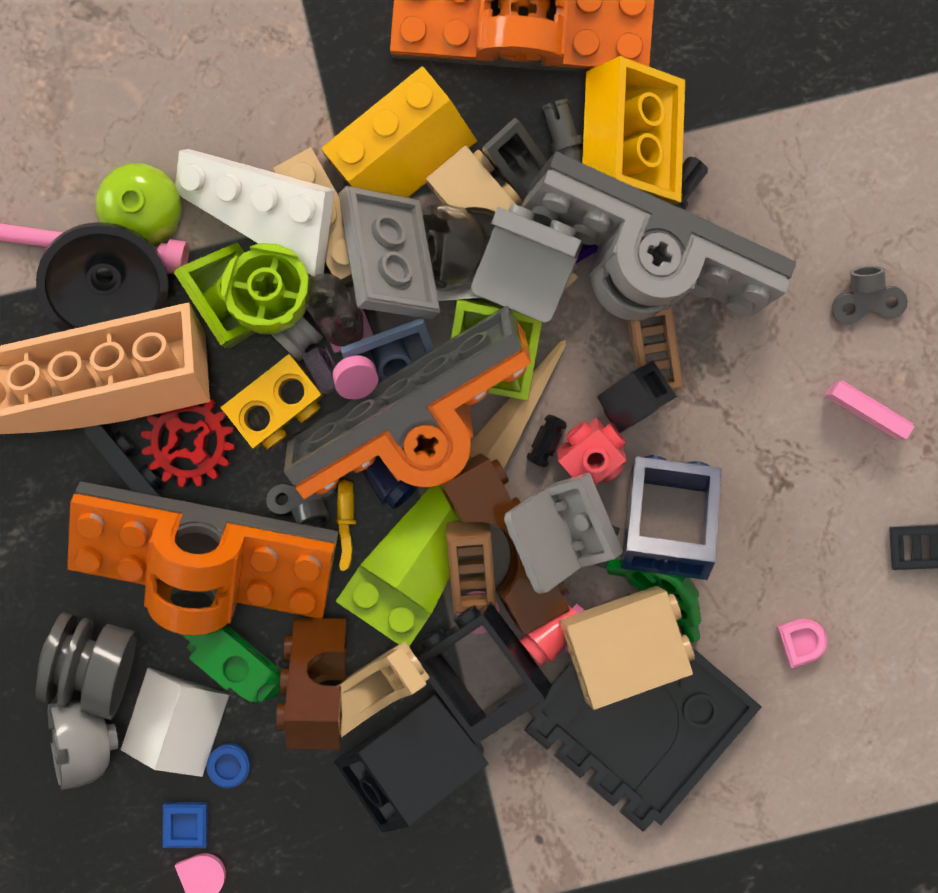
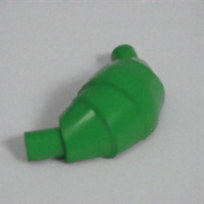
[607,558,702,643]

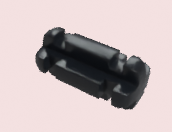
[527,414,567,467]

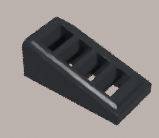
[889,523,938,570]

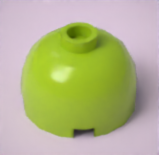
[95,163,183,246]
[221,243,311,334]

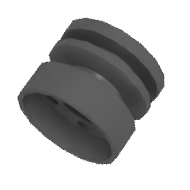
[35,612,137,720]

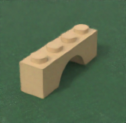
[426,145,578,292]

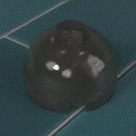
[423,204,490,291]

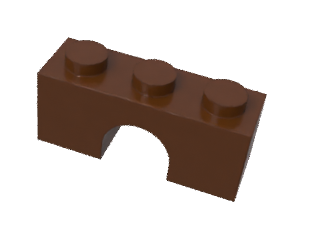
[276,618,348,750]

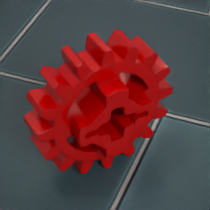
[141,399,237,487]

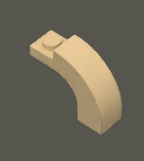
[335,642,430,737]

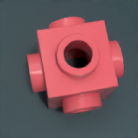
[557,417,627,486]

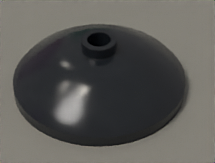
[36,222,169,331]

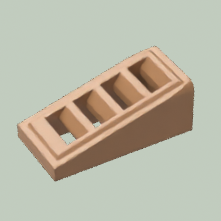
[627,306,684,390]
[446,521,497,614]

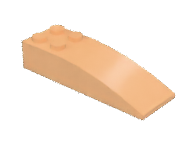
[0,302,210,434]

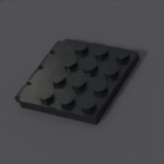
[524,593,762,832]

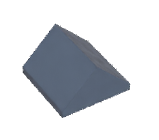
[340,317,434,383]

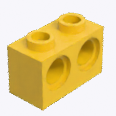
[221,354,325,450]

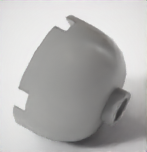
[47,701,118,790]

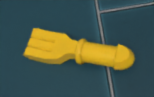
[335,479,356,571]

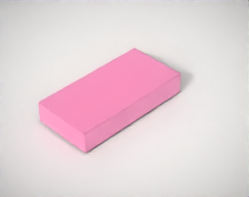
[824,380,914,440]

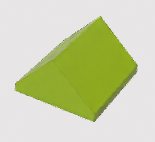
[174,242,256,350]

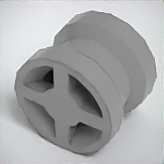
[271,317,324,362]

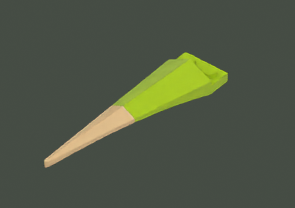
[335,340,566,646]

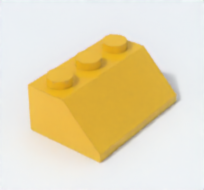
[582,56,685,204]
[321,66,477,198]

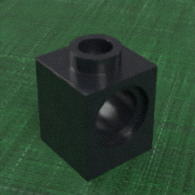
[597,361,677,433]

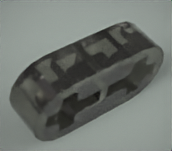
[305,273,364,347]

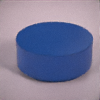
[206,743,251,788]

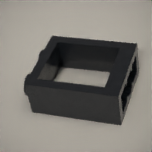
[416,602,552,744]

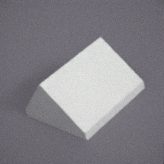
[121,668,230,777]

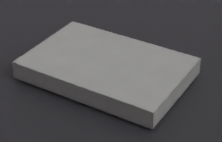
[339,186,440,320]

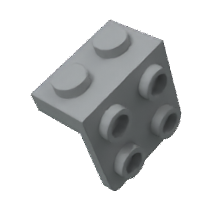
[471,203,583,322]
[504,472,624,594]

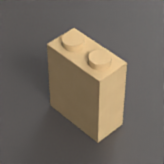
[559,585,695,710]

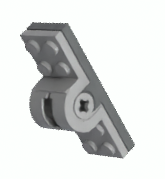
[522,151,796,321]

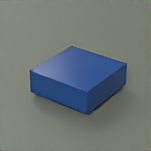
[163,802,208,848]

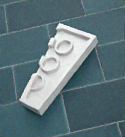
[175,149,335,277]

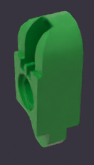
[181,625,281,702]

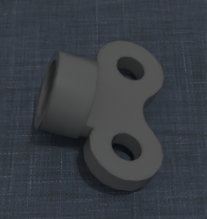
[832,266,908,324]
[266,483,338,527]

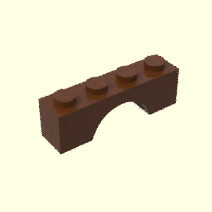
[439,453,570,636]

